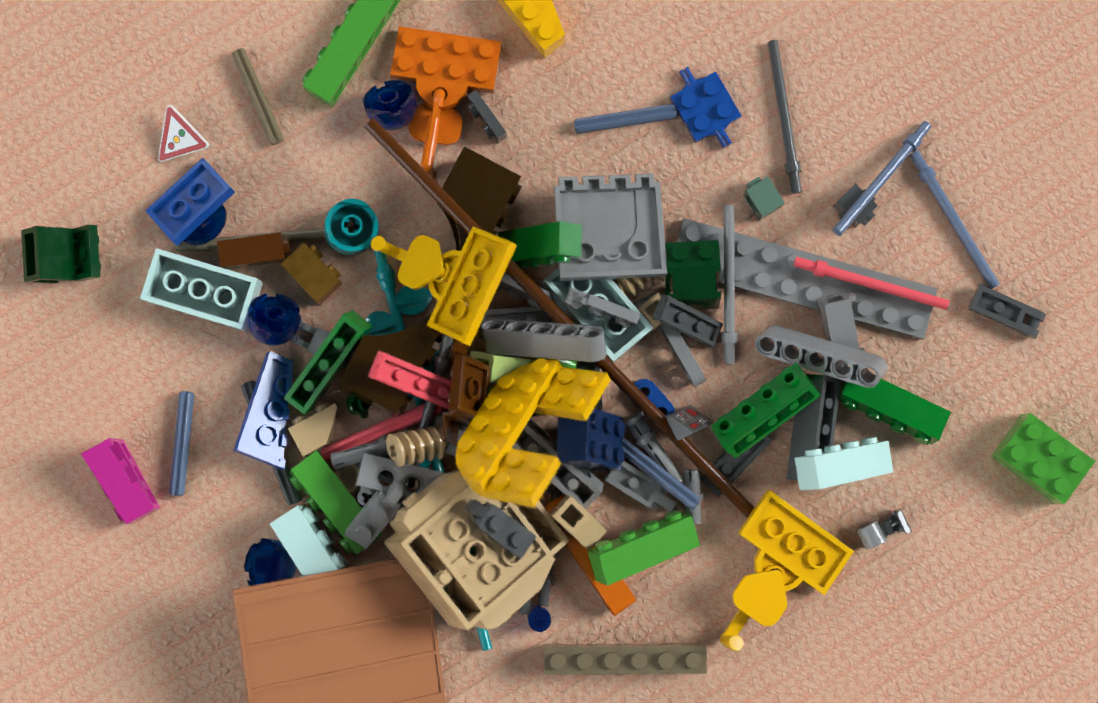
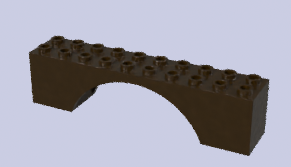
[338,146,522,417]

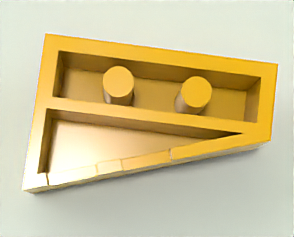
[497,0,565,58]

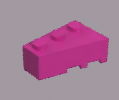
[81,438,160,524]

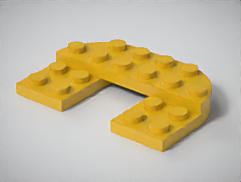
[456,358,611,508]

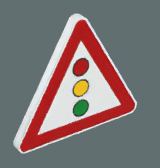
[158,105,209,162]

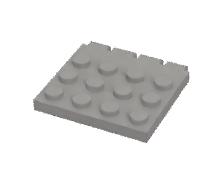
[553,173,667,281]

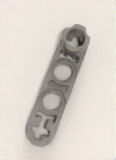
[633,292,706,387]

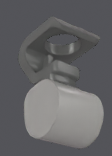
[857,508,912,550]

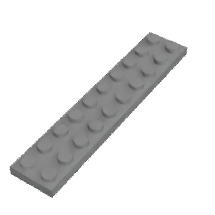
[677,218,938,340]

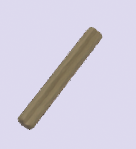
[232,48,284,145]

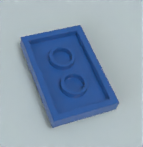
[145,158,235,246]

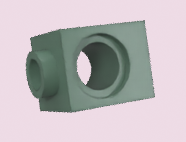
[743,177,785,221]

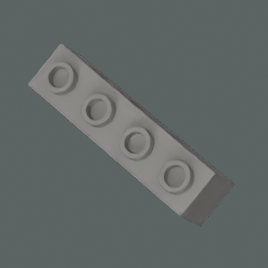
[512,418,604,510]
[355,453,444,502]

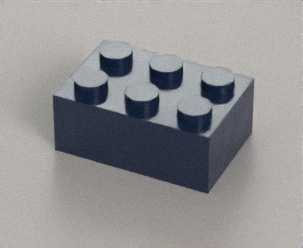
[557,408,625,471]

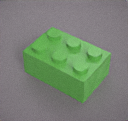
[991,413,1096,504]

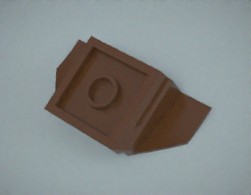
[442,339,491,446]

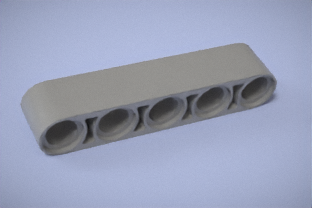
[481,319,607,362]
[755,325,888,388]

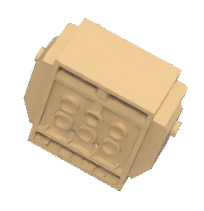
[384,470,569,630]

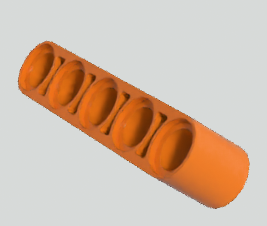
[544,493,637,617]

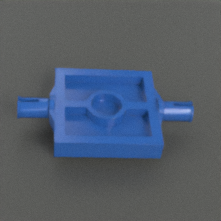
[670,67,742,148]

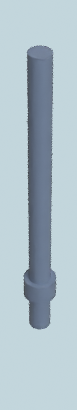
[833,121,931,236]
[909,150,1000,289]

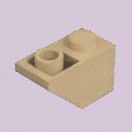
[288,402,341,457]
[549,495,607,550]

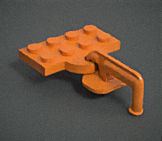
[390,26,502,180]

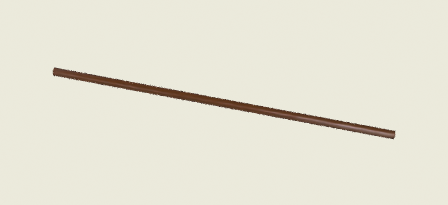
[364,118,755,518]

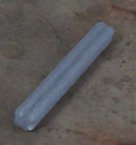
[574,104,677,134]
[169,391,194,496]
[622,437,700,510]

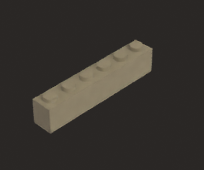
[544,643,707,675]

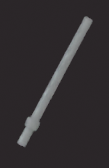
[721,205,737,364]

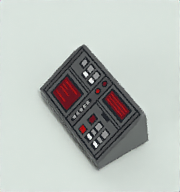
[666,405,713,441]

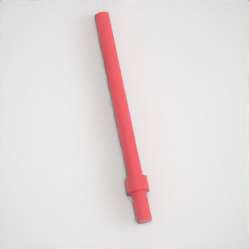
[793,256,949,310]

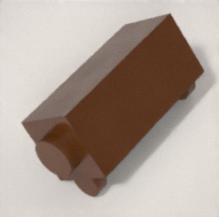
[217,232,291,269]

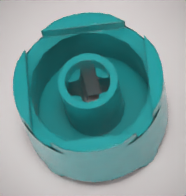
[324,199,379,255]

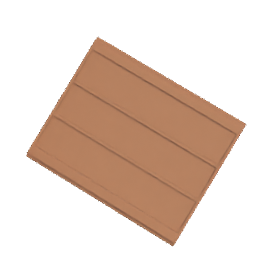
[232,559,446,703]

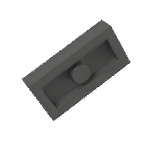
[467,90,507,143]

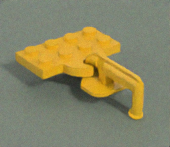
[371,226,517,346]
[720,489,854,651]

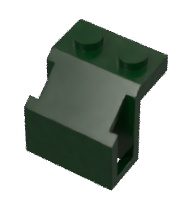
[21,224,101,284]
[664,240,721,310]

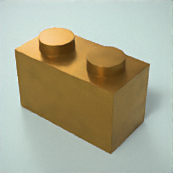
[281,243,343,305]

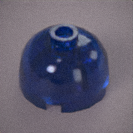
[363,80,417,130]
[247,293,301,346]
[244,538,297,586]

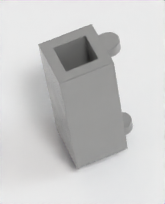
[818,292,865,366]

